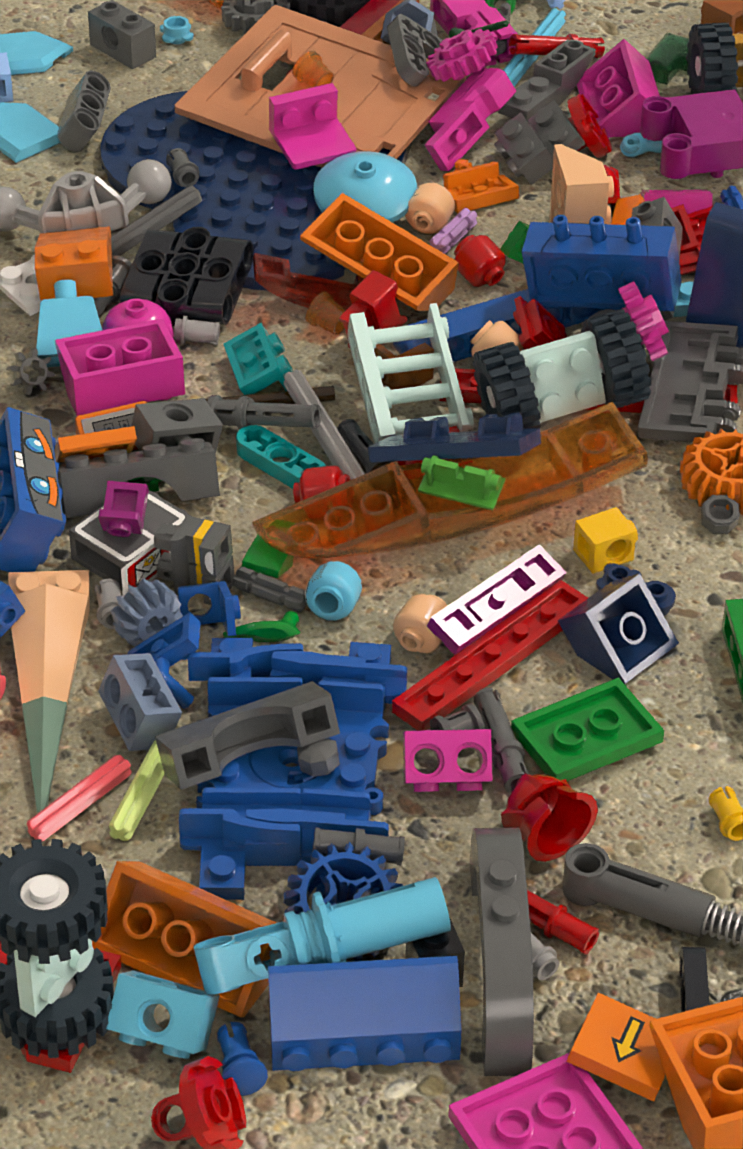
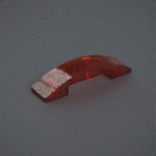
[253,253,364,313]

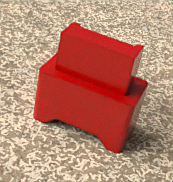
[339,270,408,348]

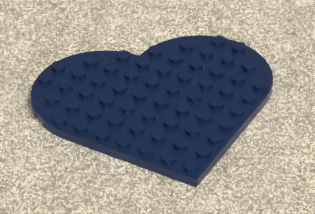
[100,91,413,291]

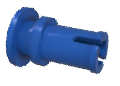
[217,1022,268,1096]

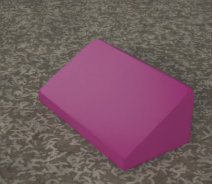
[640,189,713,214]

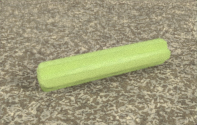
[109,740,165,842]

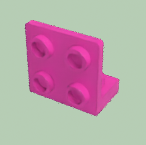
[269,83,356,170]

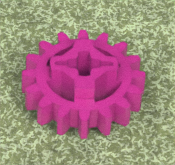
[426,29,498,82]
[618,281,669,361]

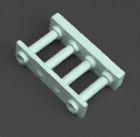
[347,303,474,444]

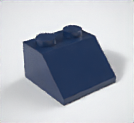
[557,573,679,684]

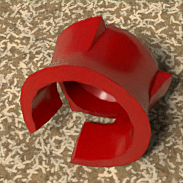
[501,774,598,862]

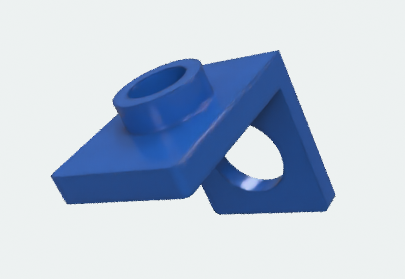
[177,581,241,636]

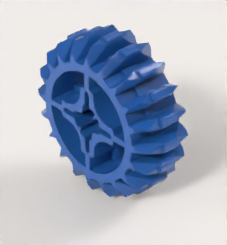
[283,842,403,962]

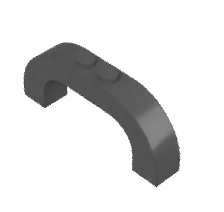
[470,828,534,1076]

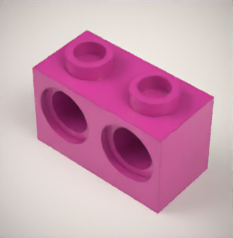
[403,729,492,792]

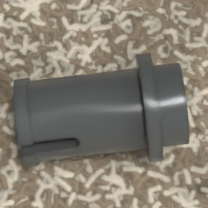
[166,148,200,187]

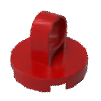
[567,94,612,159]
[151,1056,246,1149]

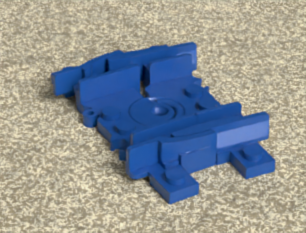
[179,638,407,904]

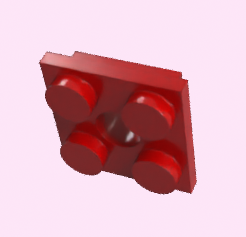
[513,296,567,350]

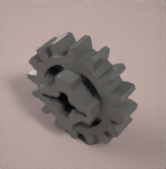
[221,0,290,34]

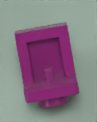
[98,481,149,537]

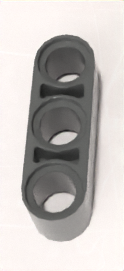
[58,70,111,152]

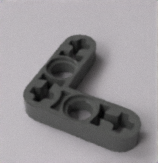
[387,14,443,87]

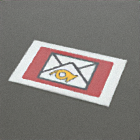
[121,543,171,595]

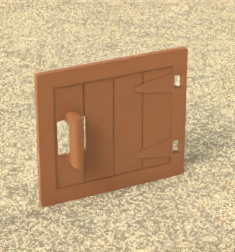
[175,5,466,168]

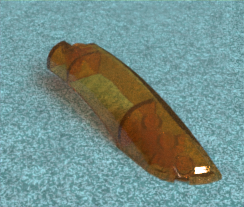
[252,402,648,559]

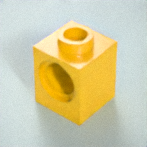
[573,507,638,574]

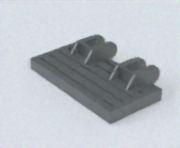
[638,321,743,442]

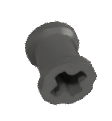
[430,703,485,730]

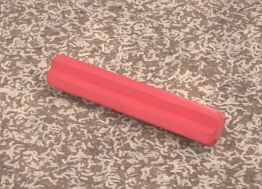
[27,755,131,842]

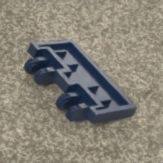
[368,413,541,462]

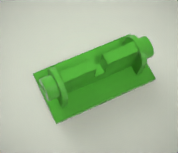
[418,455,506,510]

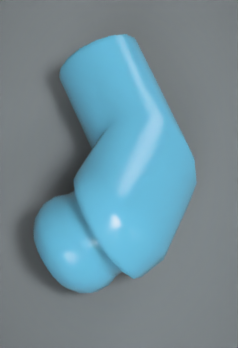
[620,133,662,158]

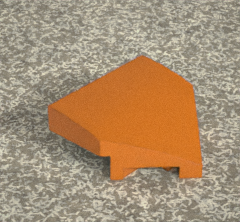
[443,159,519,214]

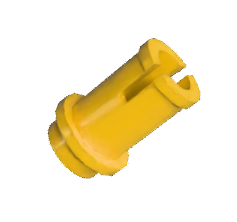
[708,786,743,841]

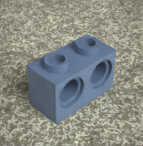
[98,653,182,751]

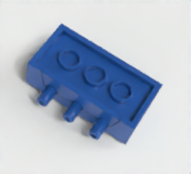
[522,215,682,311]

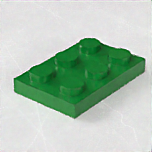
[511,677,665,782]

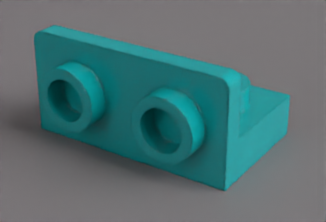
[223,323,293,395]

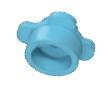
[160,16,193,44]

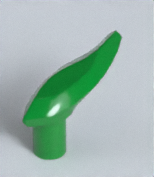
[223,611,301,642]

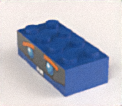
[0,407,66,572]

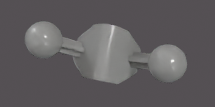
[0,159,171,234]

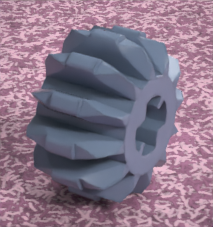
[111,578,183,647]

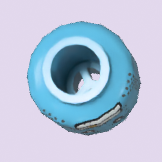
[305,561,362,620]

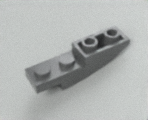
[498,39,596,120]

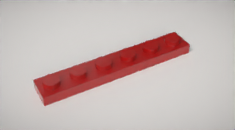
[392,580,588,731]

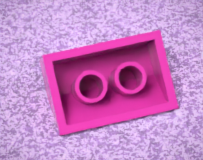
[577,39,660,138]
[55,318,185,416]

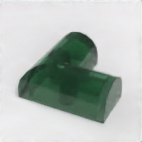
[646,32,690,85]

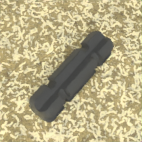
[233,567,307,612]

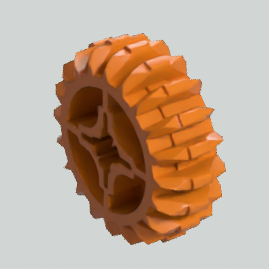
[679,428,743,515]

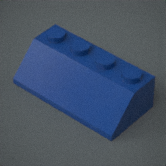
[268,956,462,1071]

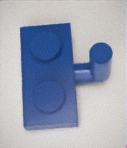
[127,612,201,709]

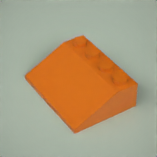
[649,997,743,1149]

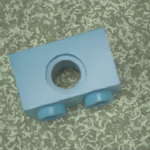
[106,970,220,1059]

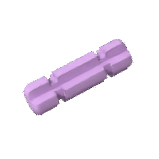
[429,208,477,254]

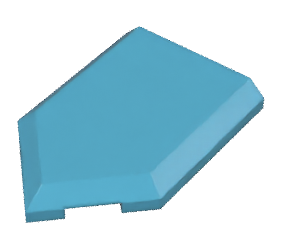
[0,31,73,75]
[0,102,61,163]

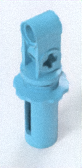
[193,877,451,994]

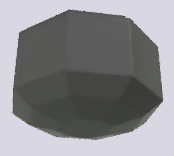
[701,495,740,534]
[297,738,340,777]

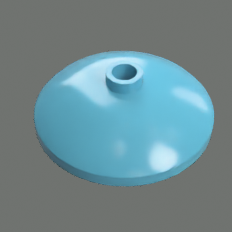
[314,151,417,222]

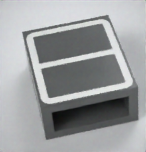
[69,491,192,591]

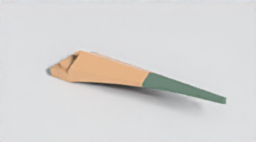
[8,570,90,814]

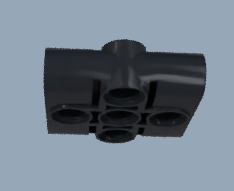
[120,227,254,327]

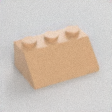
[549,144,614,224]

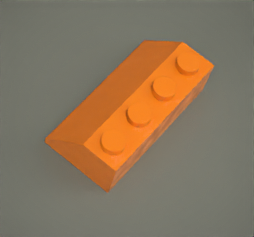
[300,193,459,311]
[92,861,277,1018]

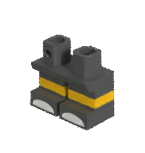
[154,516,235,605]

